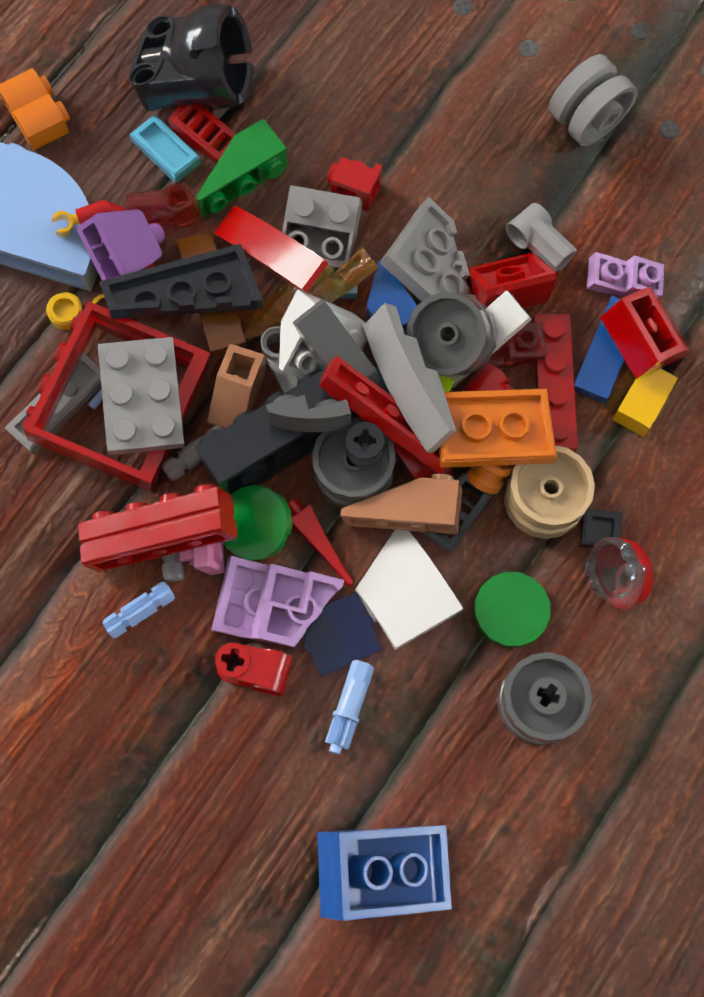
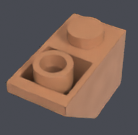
[207,344,267,429]

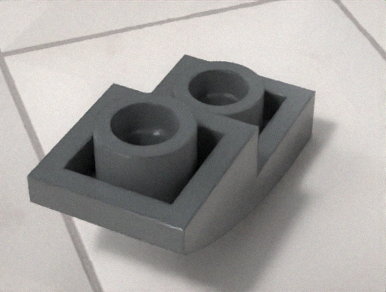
[266,395,351,432]

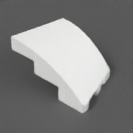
[355,530,463,650]

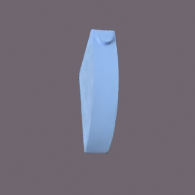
[0,142,98,292]

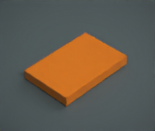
[439,389,557,468]

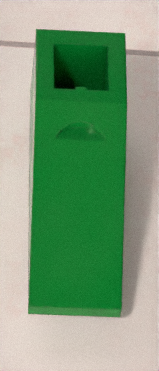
[196,118,288,218]

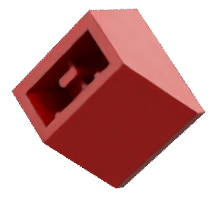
[600,287,692,379]

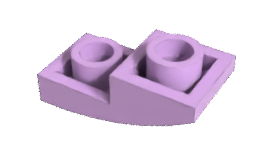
[587,252,664,298]

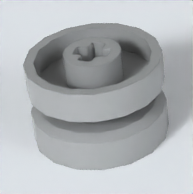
[548,54,638,146]

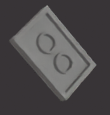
[98,337,185,455]

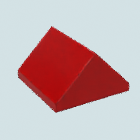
[468,253,556,308]

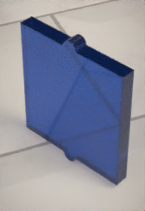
[303,592,382,677]

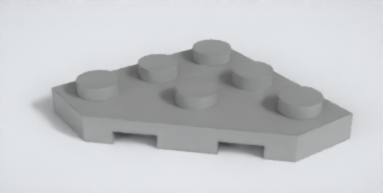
[380,197,477,331]

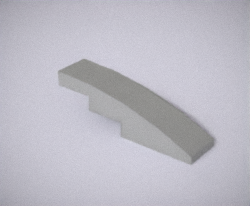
[363,303,457,453]

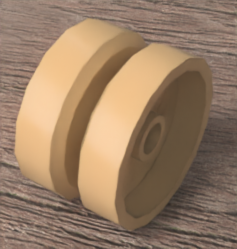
[504,446,595,539]

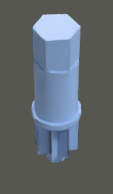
[325,660,374,755]

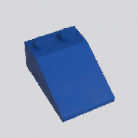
[317,825,452,921]

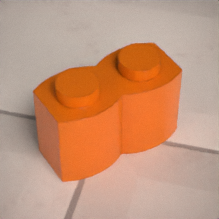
[0,68,70,151]

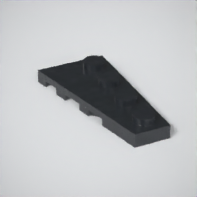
[100,244,264,319]

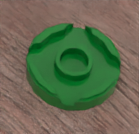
[224,485,293,561]
[474,572,550,648]

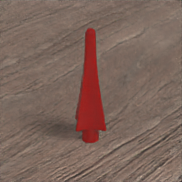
[287,498,353,586]

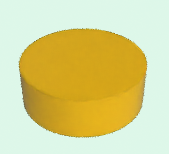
[46,292,84,330]

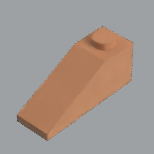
[340,474,463,535]

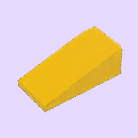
[612,368,678,437]

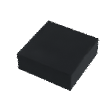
[579,508,622,549]

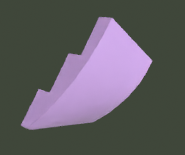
[211,556,344,647]

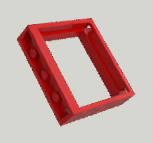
[22,301,211,492]

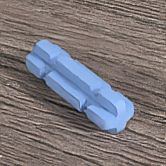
[103,582,175,638]

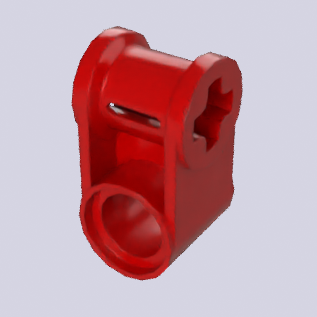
[215,643,293,696]

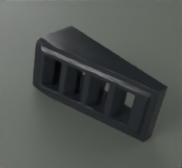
[422,471,496,553]

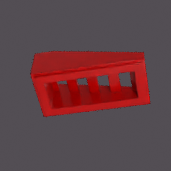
[168,104,236,163]

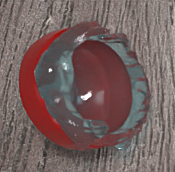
[585,537,653,611]

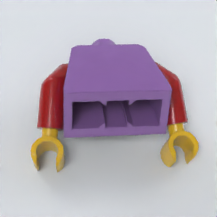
[52,200,165,304]

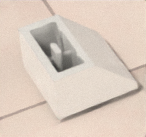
[279,289,368,378]

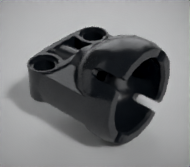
[129,3,254,111]

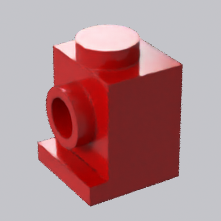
[327,157,383,212]

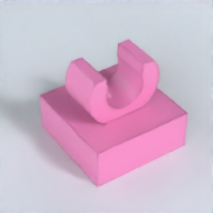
[179,542,225,575]

